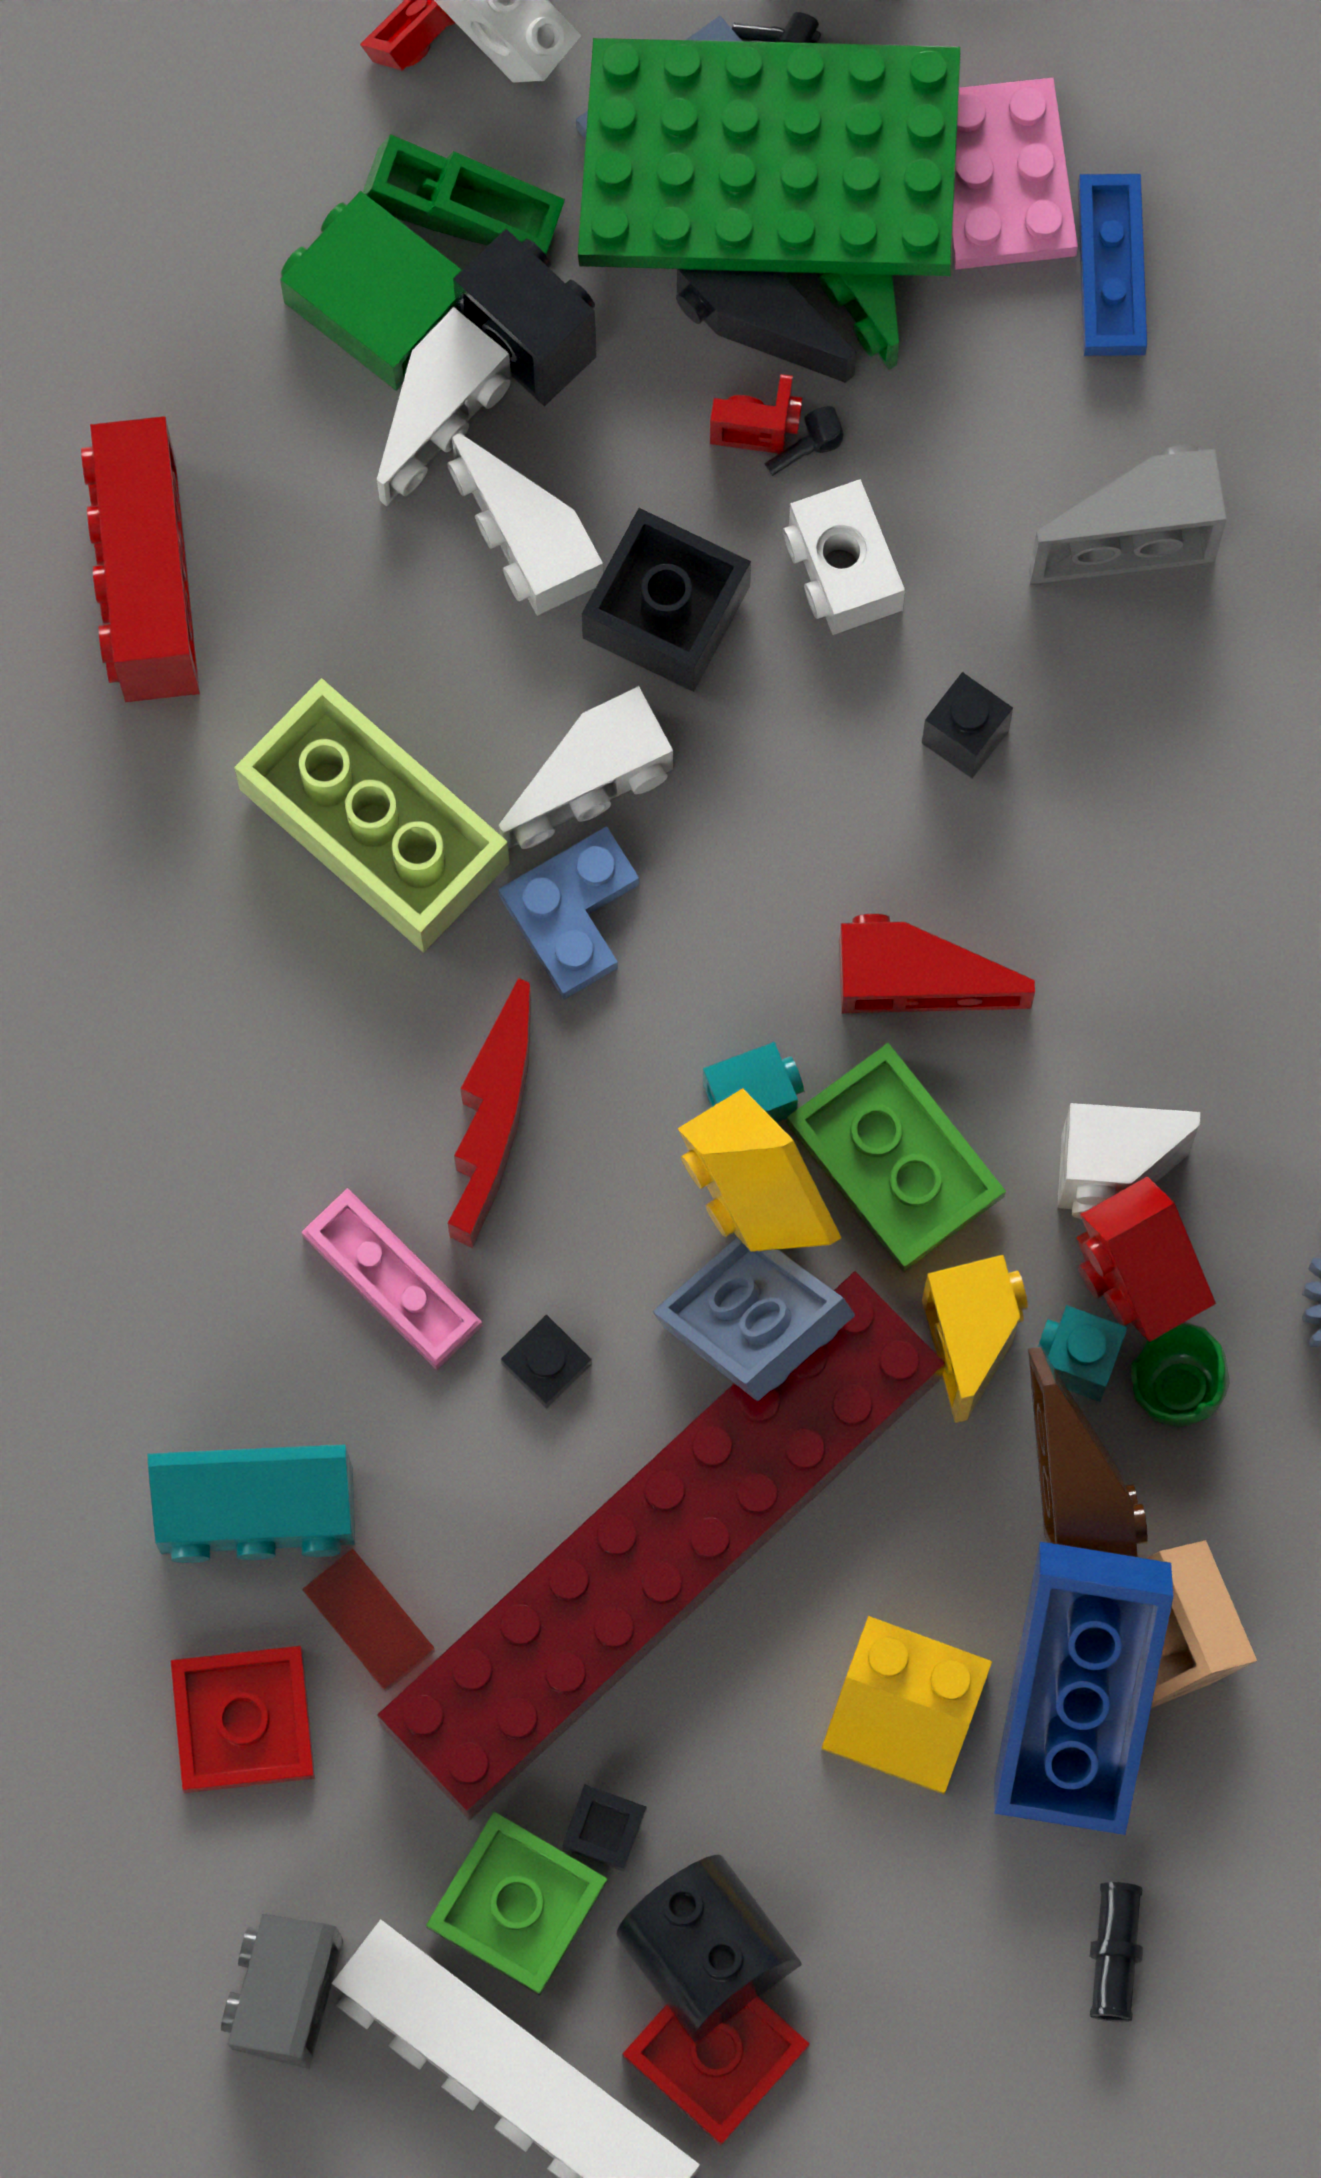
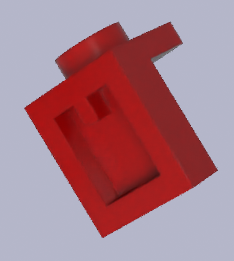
[710,374,803,454]

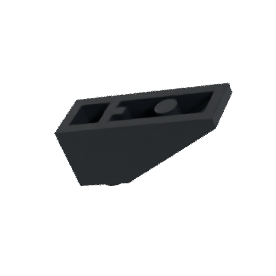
[676,269,856,383]

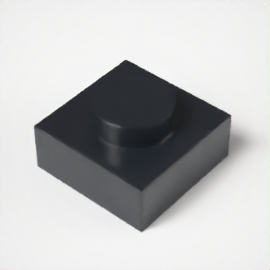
[501,1314,592,1409]
[562,1784,647,1872]

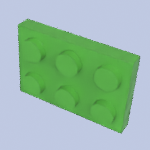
[786,1043,1006,1272]

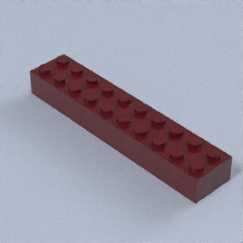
[377,1271,945,1821]

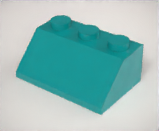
[147,1444,355,1563]

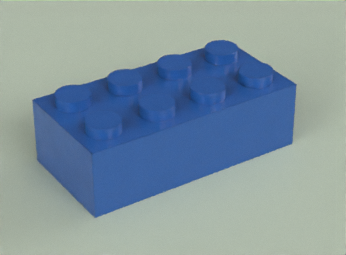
[994,1541,1174,1835]

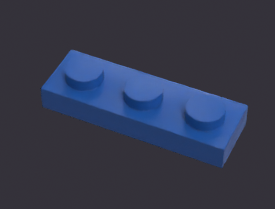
[1078,174,1147,356]

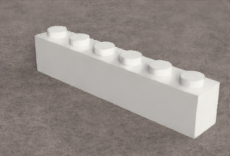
[331,1919,700,2178]

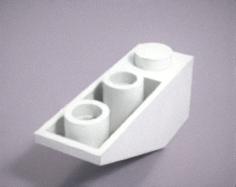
[377,307,511,506]
[447,433,603,616]
[499,686,673,849]

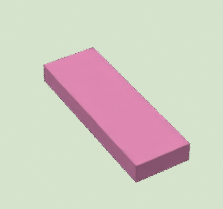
[302,1188,483,1370]

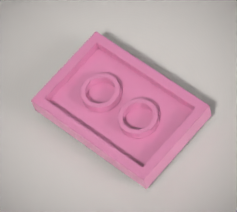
[952,77,1078,270]

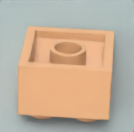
[1146,1540,1257,1708]

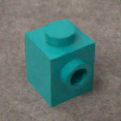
[1037,1305,1128,1402]

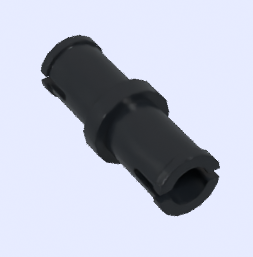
[1089,1882,1143,2022]

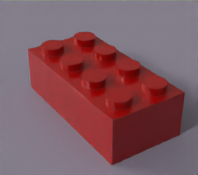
[81,416,200,703]

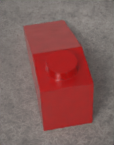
[839,914,1035,1014]

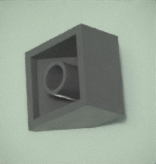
[221,1914,343,2069]

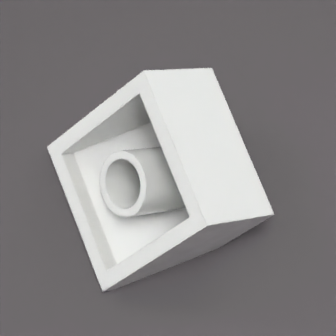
[1057,1103,1201,1219]

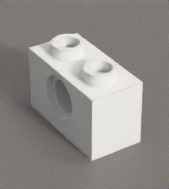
[434,0,582,83]
[782,479,905,635]

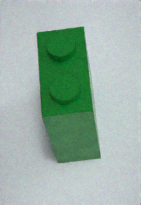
[280,191,462,391]

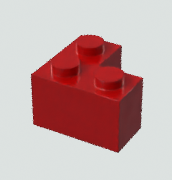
[1075,1176,1216,1342]

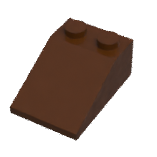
[1028,1347,1148,1557]

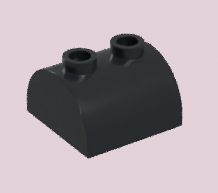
[616,1855,802,2042]

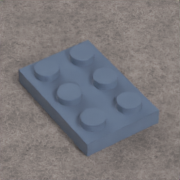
[653,1237,855,1401]

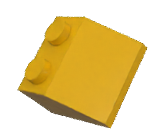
[677,1088,841,1252]
[922,1255,1028,1423]
[821,1616,992,1795]

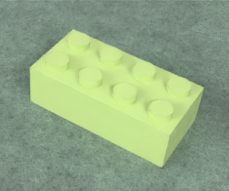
[234,678,510,953]

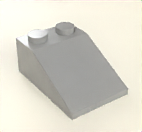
[1029,444,1227,584]

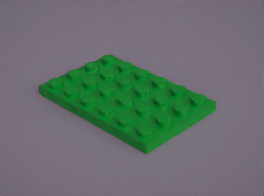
[578,38,961,276]

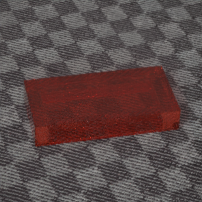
[302,1548,435,1692]

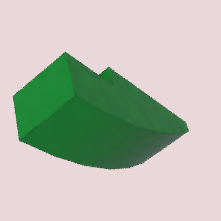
[363,134,565,255]

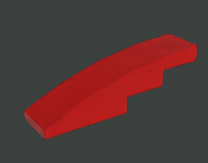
[447,978,531,1248]

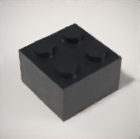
[453,229,596,407]
[582,508,751,692]

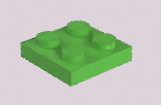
[426,1811,608,1996]

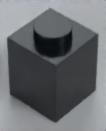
[922,672,1013,778]

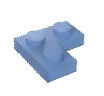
[498,826,639,1000]

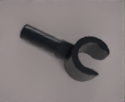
[732,12,821,43]
[764,406,844,476]

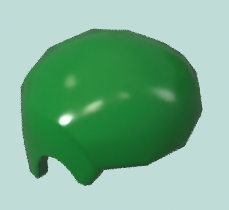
[1131,1322,1230,1428]

